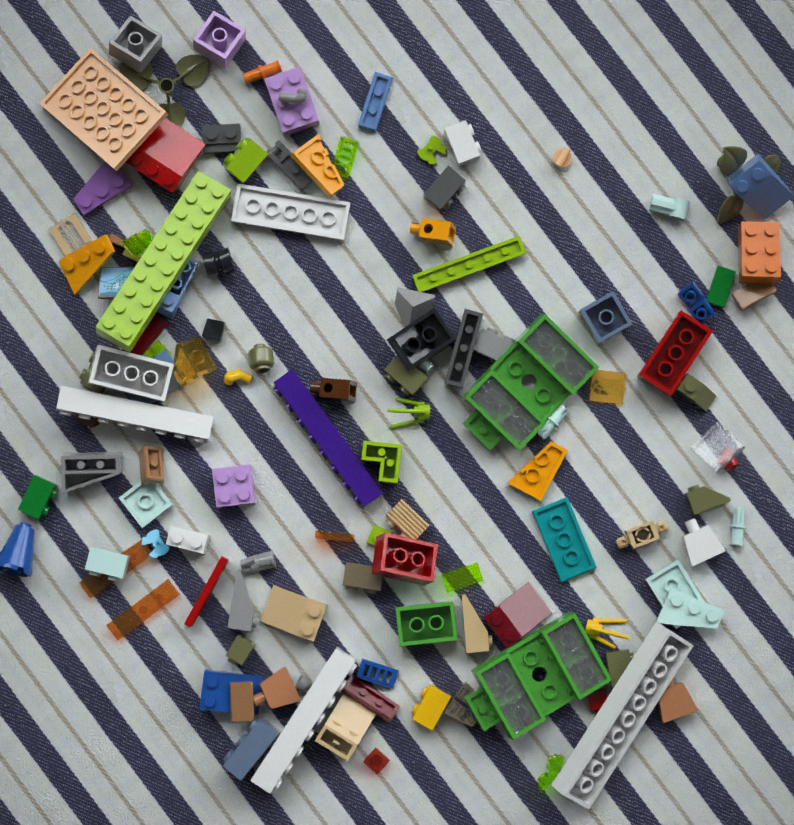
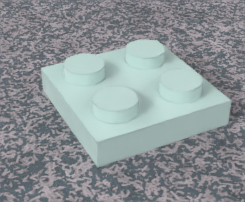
[119,481,173,528]

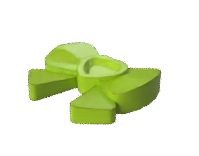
[417,135,446,165]

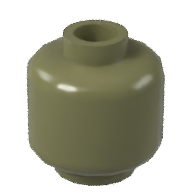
[248,344,274,373]

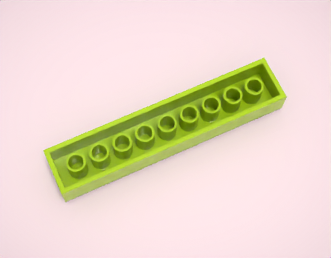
[96,171,231,353]

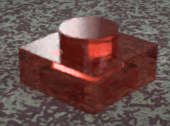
[363,747,390,775]

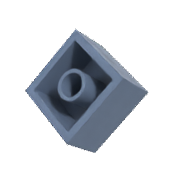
[578,291,632,345]

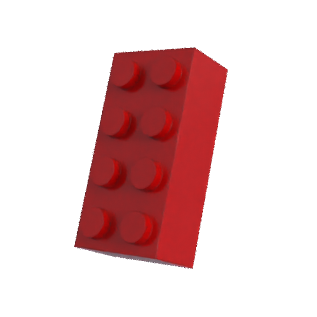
[637,310,713,397]

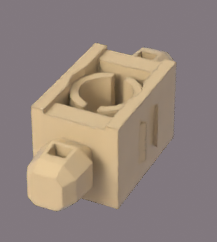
[616,521,669,549]

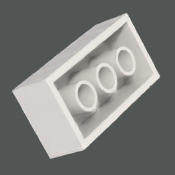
[88,345,174,402]

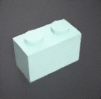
[85,547,130,581]

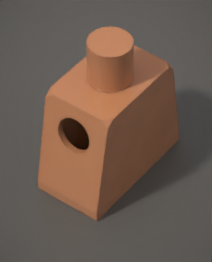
[253,667,301,709]
[658,679,698,723]

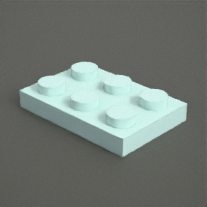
[645,559,704,629]

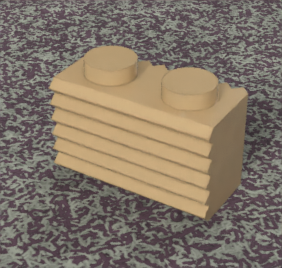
[386,499,430,539]

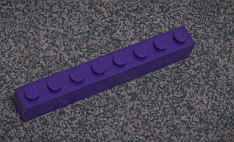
[273,369,383,507]

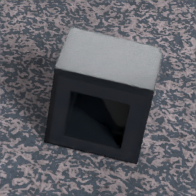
[202,318,226,342]

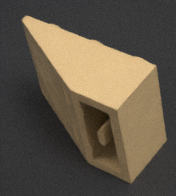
[315,693,376,761]

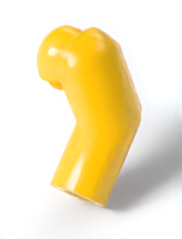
[224,369,253,385]

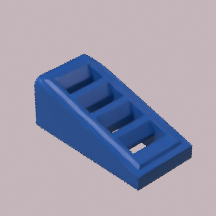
[356,658,399,689]

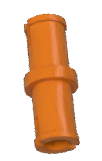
[242,60,282,85]

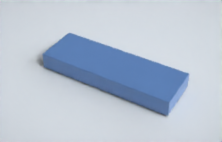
[358,72,393,132]

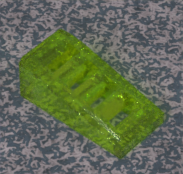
[333,136,360,179]

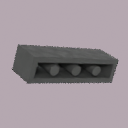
[444,309,483,389]

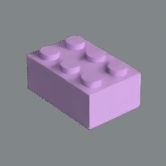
[264,67,320,136]

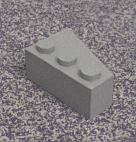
[61,452,123,494]

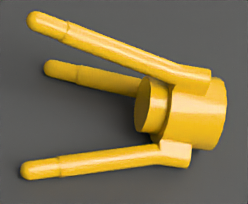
[585,617,629,649]

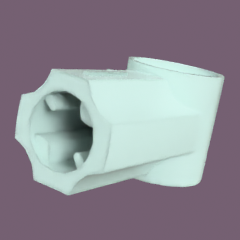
[649,194,690,221]

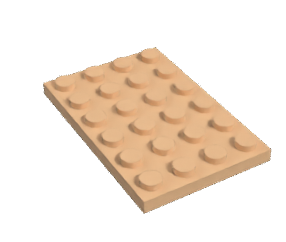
[39,48,169,171]

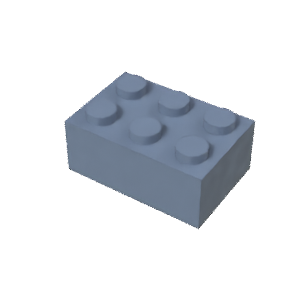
[223,717,280,781]

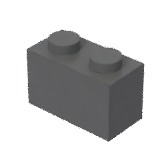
[423,165,466,212]

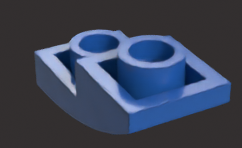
[678,281,715,324]

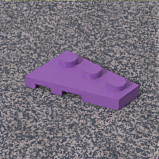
[73,161,132,216]

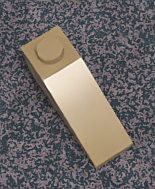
[461,594,493,653]

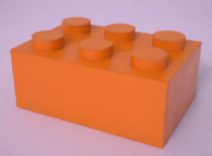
[738,221,781,284]

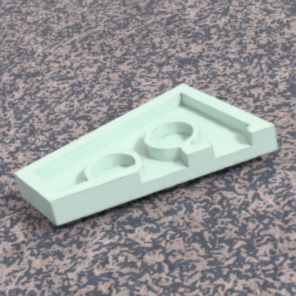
[655,587,725,629]

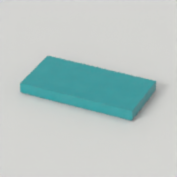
[532,497,597,582]

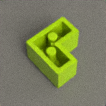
[361,441,402,484]

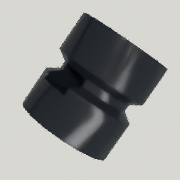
[202,247,234,278]

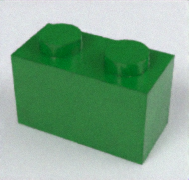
[18,475,58,520]

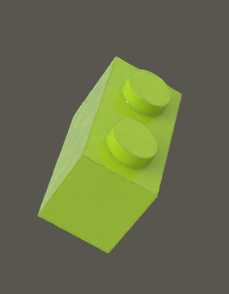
[223,138,268,183]

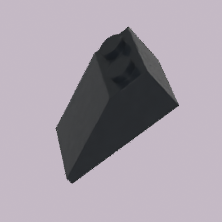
[387,308,456,371]

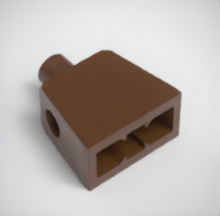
[310,378,357,402]

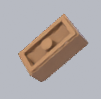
[139,446,165,485]
[229,681,254,722]

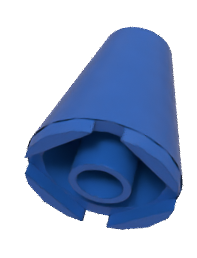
[0,522,34,577]

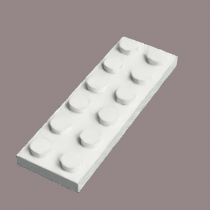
[231,184,351,241]

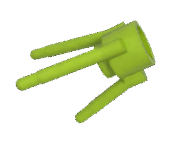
[387,397,430,428]

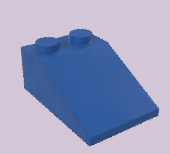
[199,669,263,715]

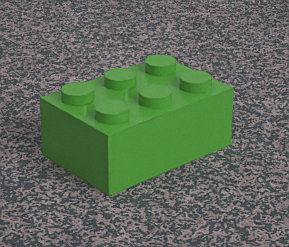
[395,601,458,646]

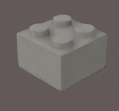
[109,15,162,74]

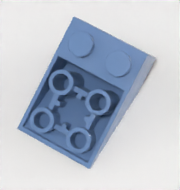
[157,260,198,319]

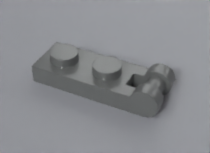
[266,140,313,191]

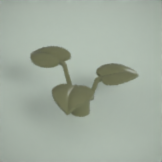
[119,55,209,127]
[717,146,781,223]

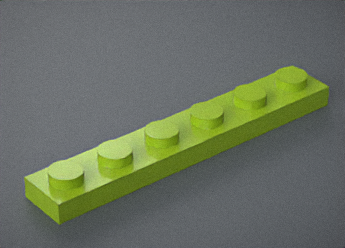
[412,235,526,292]

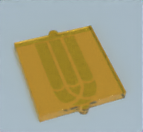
[589,370,626,404]

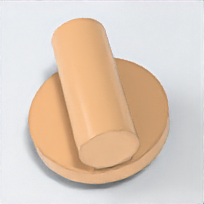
[553,147,572,168]

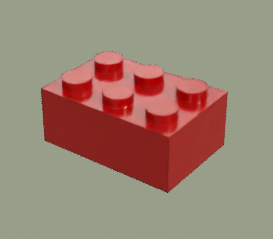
[371,533,438,586]

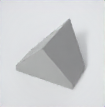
[395,287,435,327]

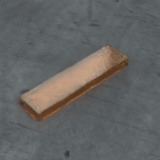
[79,539,152,598]
[106,579,180,640]

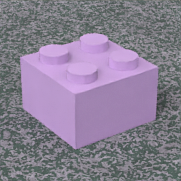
[193,11,246,69]
[212,464,256,508]

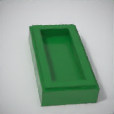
[706,266,736,308]

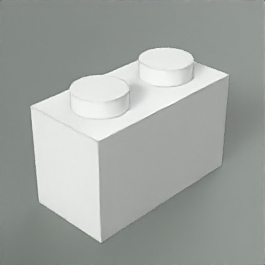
[444,120,482,167]
[166,526,210,554]

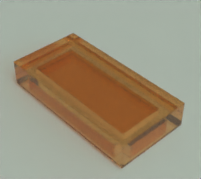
[315,531,354,542]

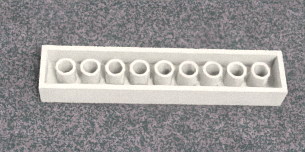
[551,622,694,809]

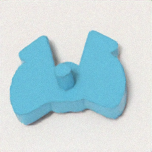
[141,529,170,559]

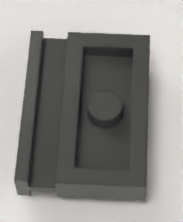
[202,123,241,154]

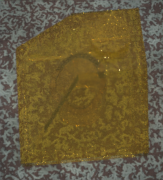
[173,336,218,387]

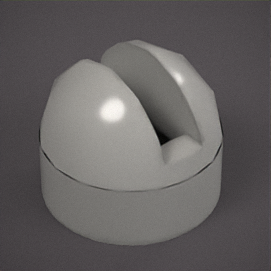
[295,675,311,692]

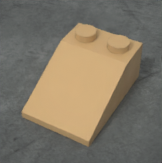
[261,585,328,642]

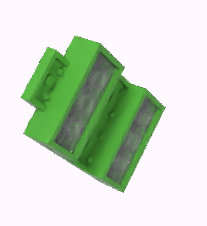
[462,313,599,451]
[464,611,612,740]

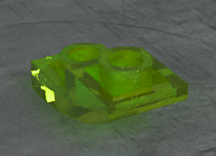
[121,229,154,258]
[536,753,564,791]

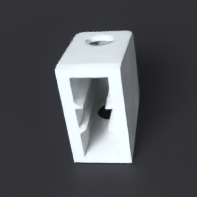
[681,518,726,567]

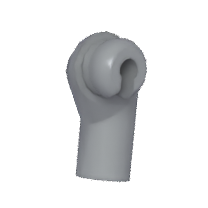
[278,88,308,103]

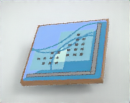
[98,267,134,299]

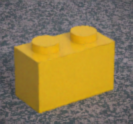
[411,684,451,731]

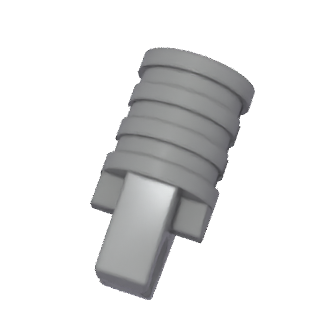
[240,550,277,573]

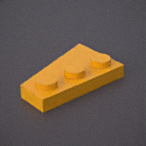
[291,134,344,198]
[58,235,115,295]
[507,441,568,501]

